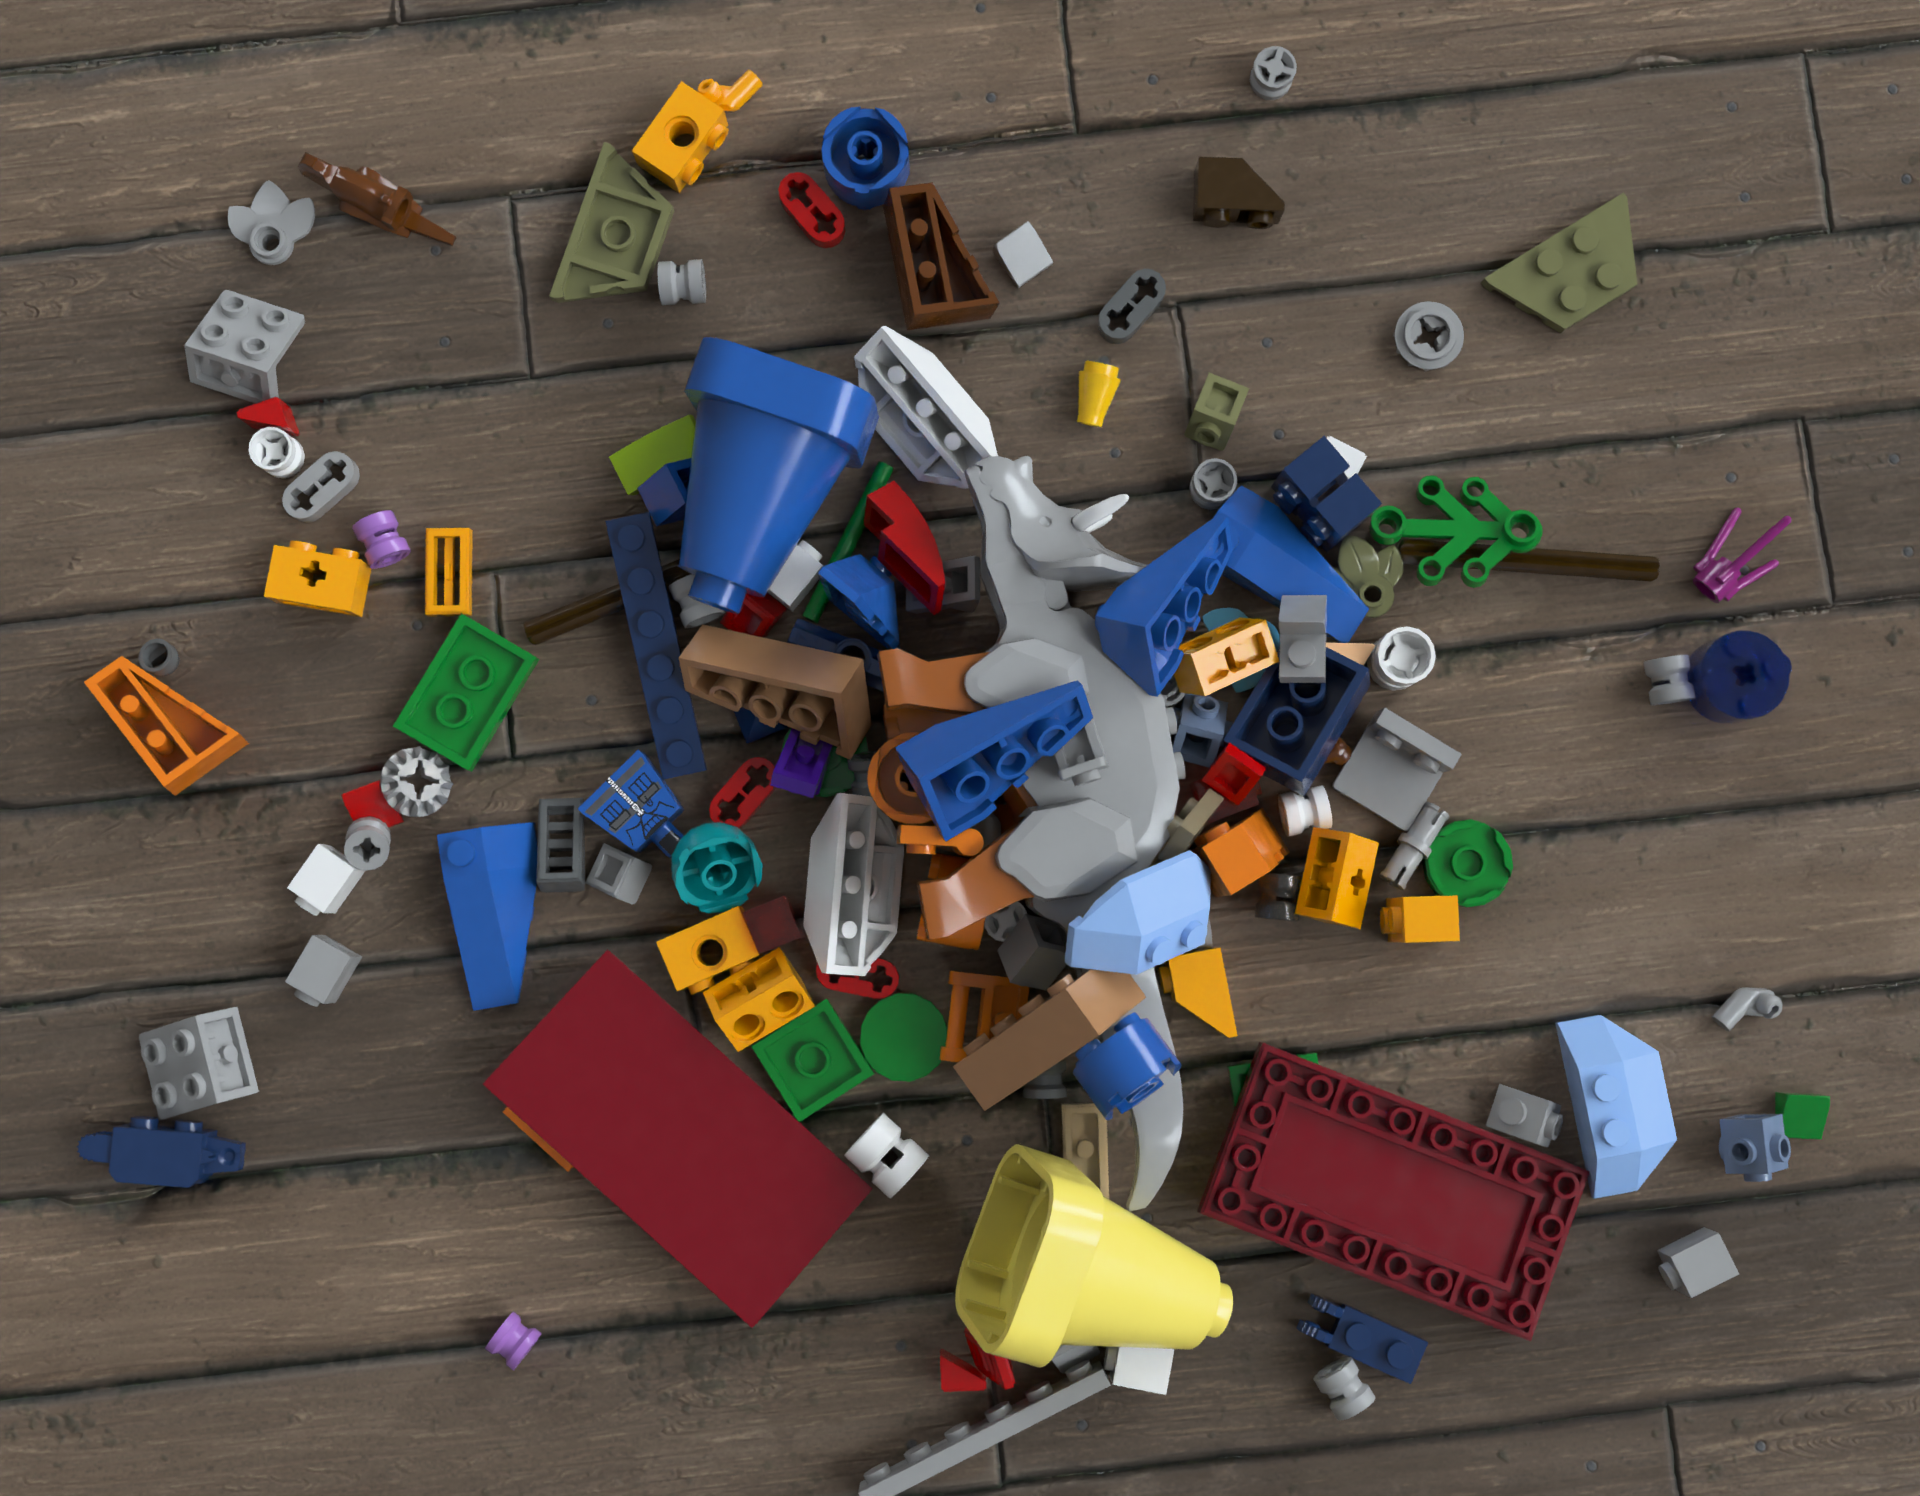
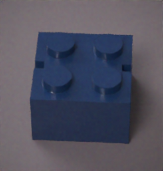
[1271,436,1382,553]

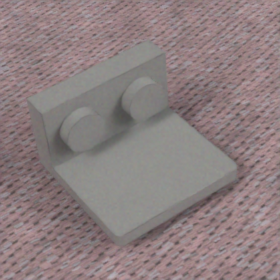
[184,290,305,404]
[1332,708,1462,831]
[139,1007,259,1120]

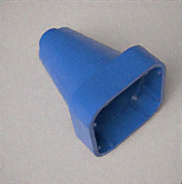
[679,337,879,614]

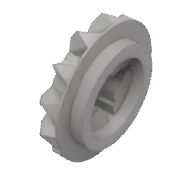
[1393,301,1464,372]
[380,746,453,817]

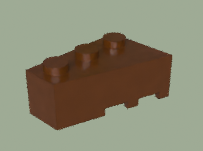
[883,182,1000,330]

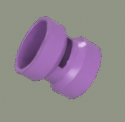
[352,510,411,569]

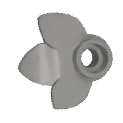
[228,180,315,265]

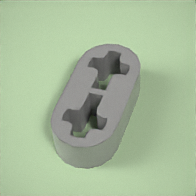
[282,451,360,523]

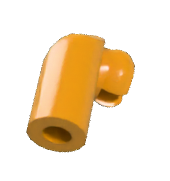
[697,69,763,112]

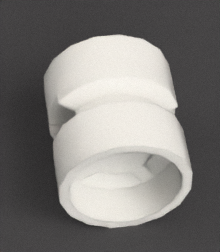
[1367,627,1436,691]
[844,1112,929,1198]

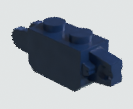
[76,1116,246,1188]

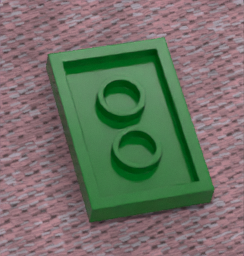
[393,613,540,772]

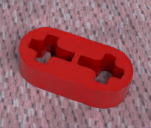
[778,172,846,248]
[709,757,777,829]
[816,958,899,999]

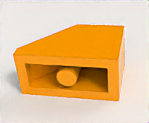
[1159,947,1237,1038]

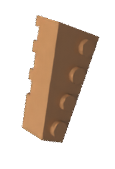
[679,624,872,760]
[953,969,1146,1111]

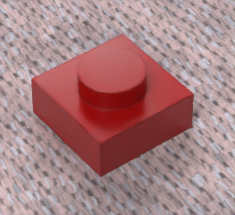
[1201,742,1266,806]

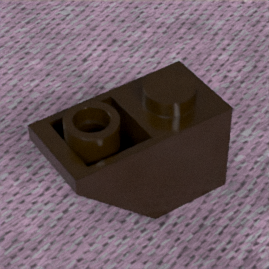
[1193,157,1285,229]

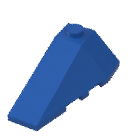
[1214,485,1369,643]
[1095,513,1233,697]
[818,554,900,650]
[895,680,1093,842]
[437,822,538,1011]

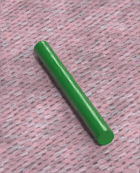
[802,461,894,624]

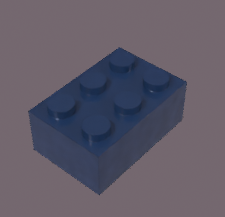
[1223,647,1370,796]

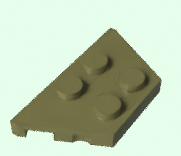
[549,142,675,303]
[1481,192,1637,334]

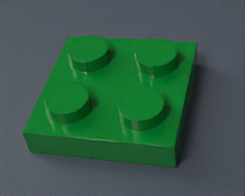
[752,998,875,1122]

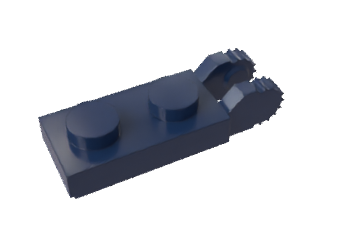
[1296,1293,1428,1384]

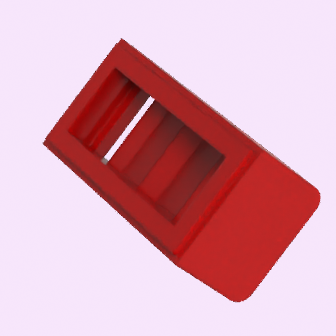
[964,1327,1015,1390]

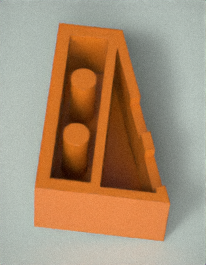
[84,656,249,796]
[1191,807,1290,897]

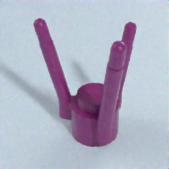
[1693,508,1792,603]

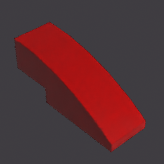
[864,481,945,615]

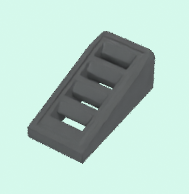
[537,798,585,893]

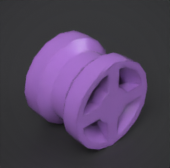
[485,1311,542,1371]

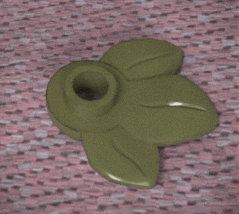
[1333,535,1403,618]

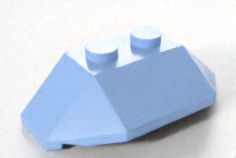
[1065,850,1211,975]
[1555,1015,1677,1199]

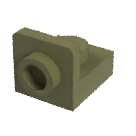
[1184,373,1249,451]

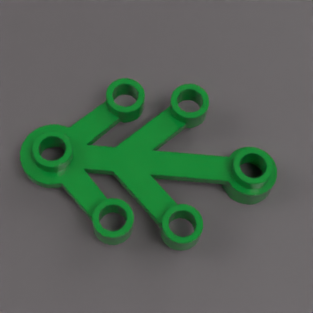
[1369,475,1542,588]

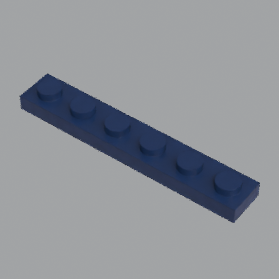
[605,512,707,780]

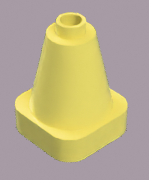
[955,1144,1233,1368]

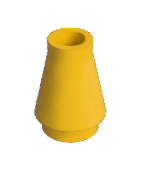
[1077,361,1121,428]

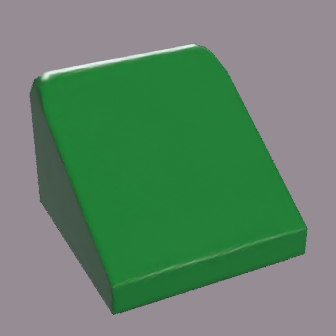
[1775,1092,1830,1139]

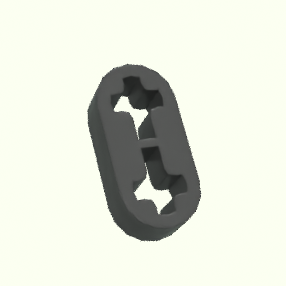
[1098,269,1166,344]

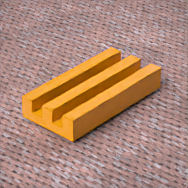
[425,528,473,617]

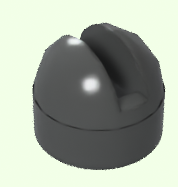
[139,638,180,676]

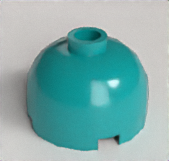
[671,822,763,913]

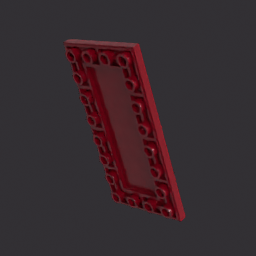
[483,949,873,1328]
[1197,1042,1590,1341]

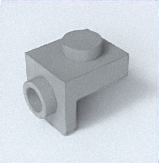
[1054,719,1109,787]
[1486,1084,1563,1147]

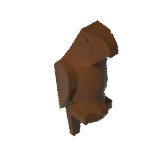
[298,152,456,246]

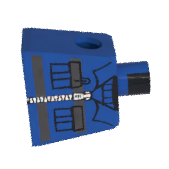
[578,749,684,859]

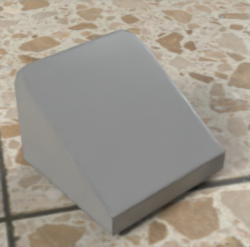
[993,221,1053,288]
[585,843,652,904]
[1052,1345,1100,1373]

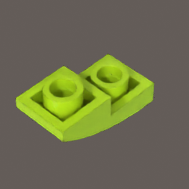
[609,415,696,495]

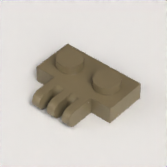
[1154,788,1224,865]

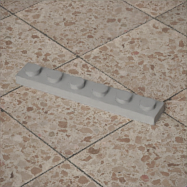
[858,1360,1111,1496]

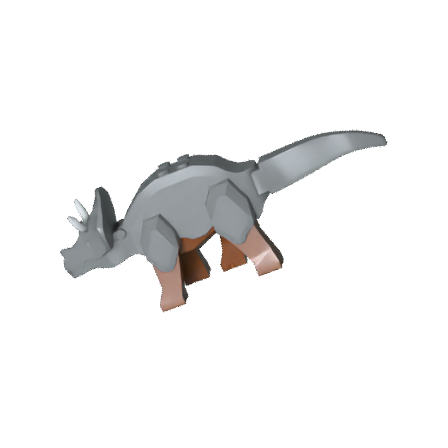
[877,456,1185,1211]

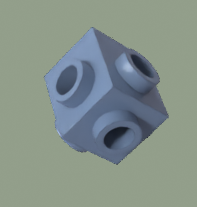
[1172,693,1233,767]
[1719,1114,1791,1182]

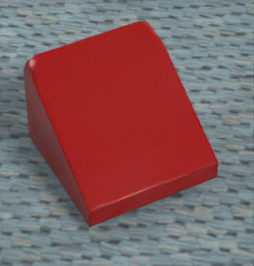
[236,397,300,436]
[720,593,786,638]
[341,780,404,828]
[940,1349,987,1392]

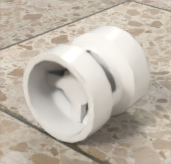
[248,427,305,479]
[1278,785,1332,837]

